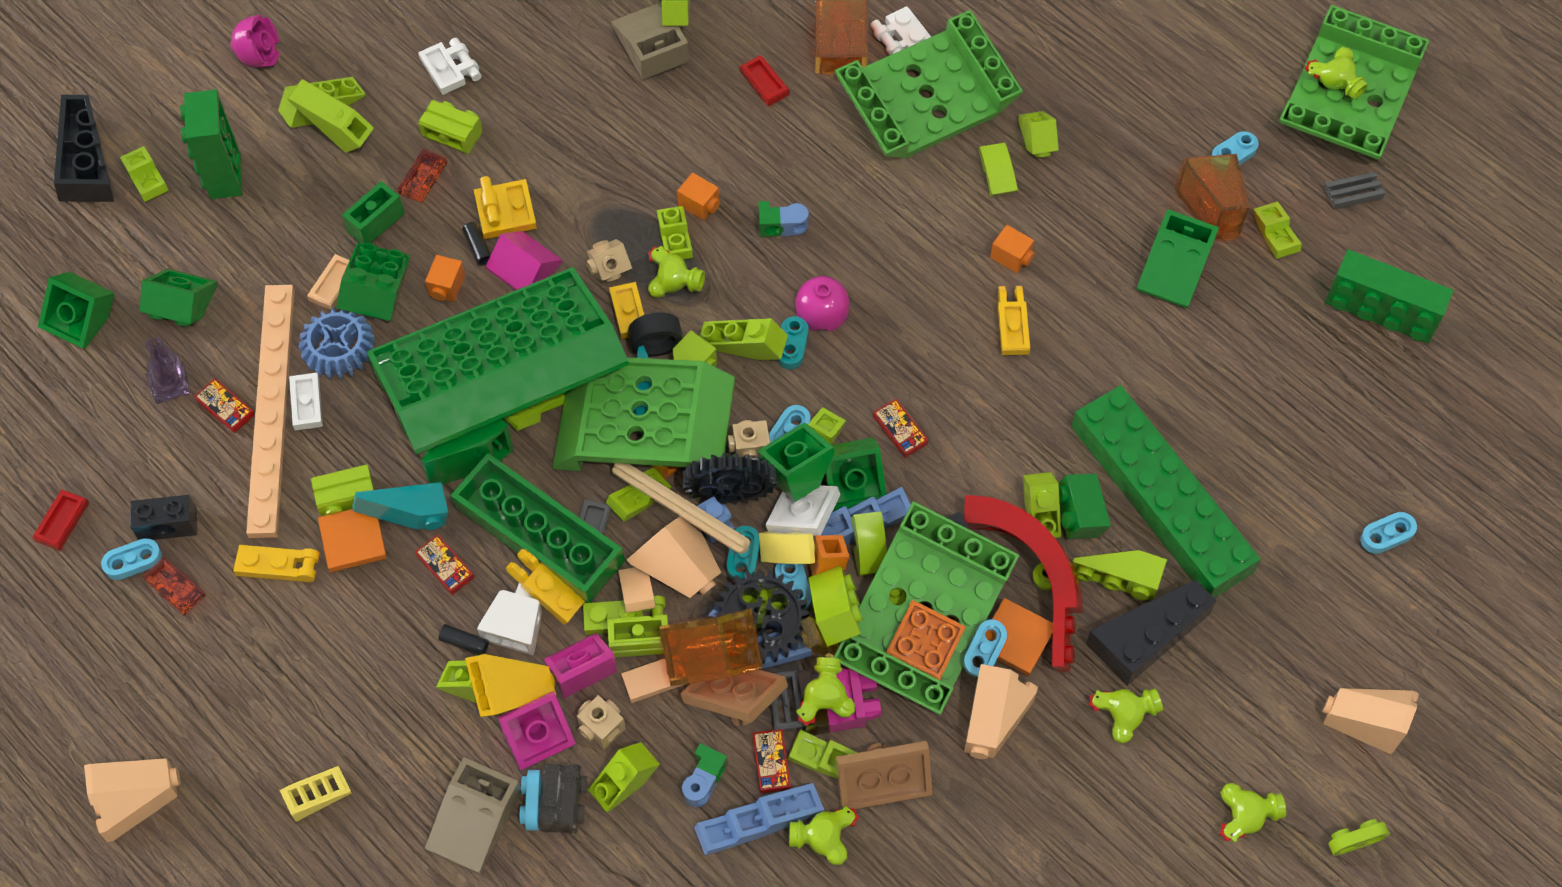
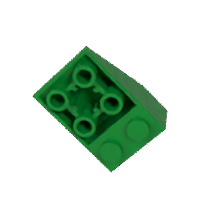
[1136,209,1219,309]
[336,242,411,321]
[421,419,514,485]

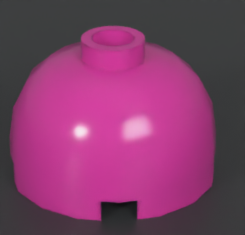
[230,15,280,68]
[795,276,850,332]

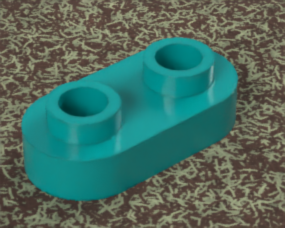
[777,316,809,369]
[727,526,760,580]

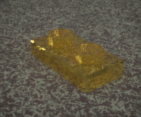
[800,616,839,658]

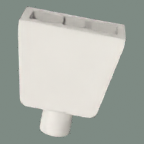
[477,583,542,655]

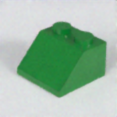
[139,268,218,326]
[38,272,115,349]
[758,422,835,502]
[823,437,887,511]

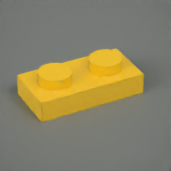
[609,282,644,339]

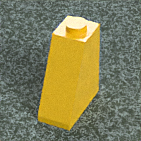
[465,654,556,717]

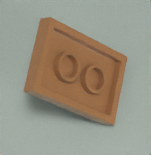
[680,658,788,726]
[836,741,933,809]

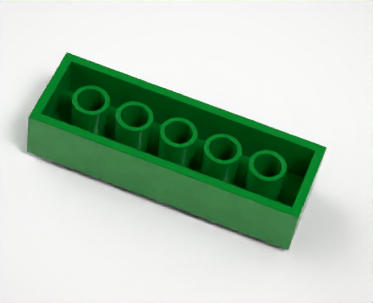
[450,453,625,603]

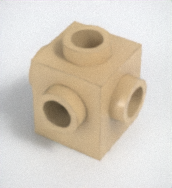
[586,239,632,282]
[727,420,770,459]
[577,695,626,750]

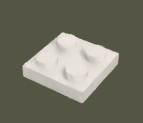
[766,485,841,536]

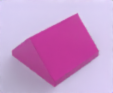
[486,231,563,290]
[544,633,617,698]
[498,691,576,770]

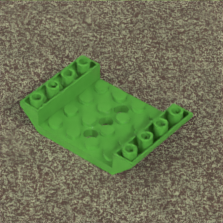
[1279,5,1429,160]
[835,10,1023,158]
[553,357,735,471]
[834,501,1019,715]

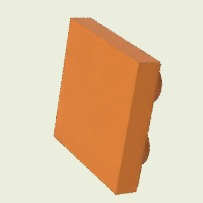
[318,509,387,573]
[985,598,1053,677]
[886,600,966,680]

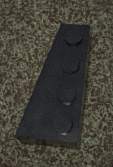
[54,95,114,202]
[1086,580,1217,686]

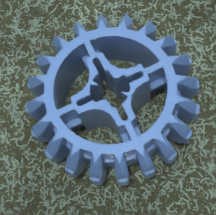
[299,307,375,380]

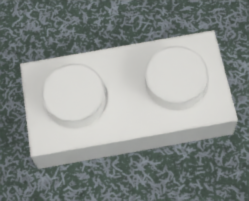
[289,373,323,431]

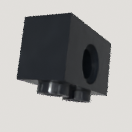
[130,495,197,540]

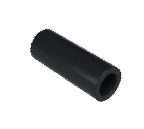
[462,222,491,266]
[438,624,489,655]

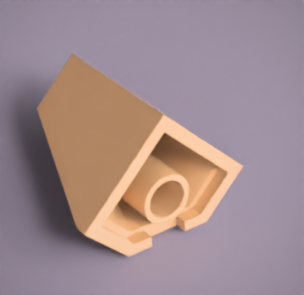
[627,517,721,598]
[964,664,1038,759]
[1322,688,1419,754]
[84,758,181,842]

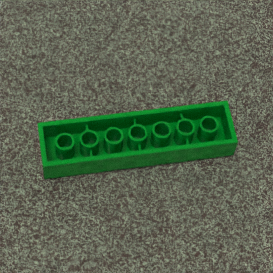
[1071,385,1261,598]

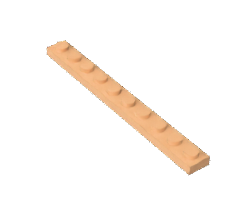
[246,285,295,538]

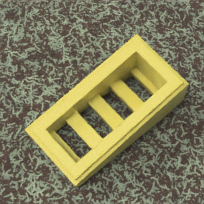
[280,766,352,822]

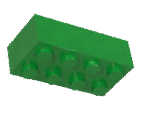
[180,89,243,199]
[1325,249,1454,344]

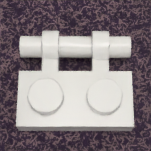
[870,6,931,55]
[418,38,482,95]

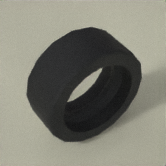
[628,312,683,357]

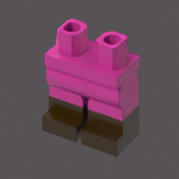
[798,669,881,735]

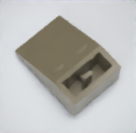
[611,4,689,80]
[424,757,522,874]

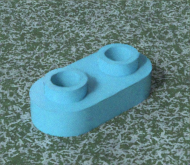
[1210,131,1259,172]
[769,405,810,443]
[1360,512,1417,554]
[101,538,162,580]
[775,563,812,611]
[963,619,1007,677]
[520,770,542,831]

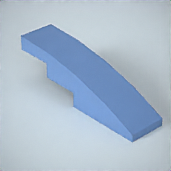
[813,487,911,545]
[694,783,824,856]

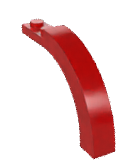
[964,495,1083,672]

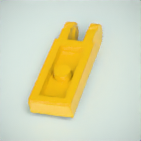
[998,286,1030,355]
[506,549,585,625]

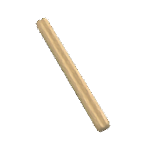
[612,463,750,554]

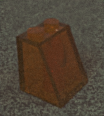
[815,0,868,74]
[1175,154,1249,240]
[659,608,763,686]

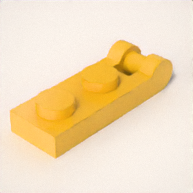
[233,545,320,582]

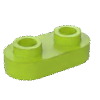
[1328,819,1390,856]

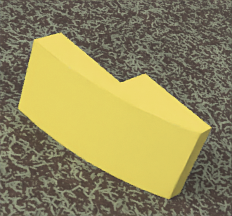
[759,531,815,564]

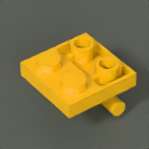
[473,176,537,239]

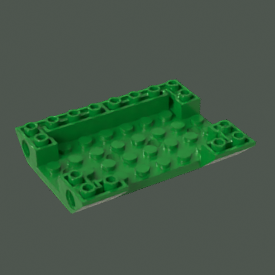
[366,267,629,454]

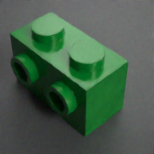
[342,181,405,244]
[1058,474,1111,539]

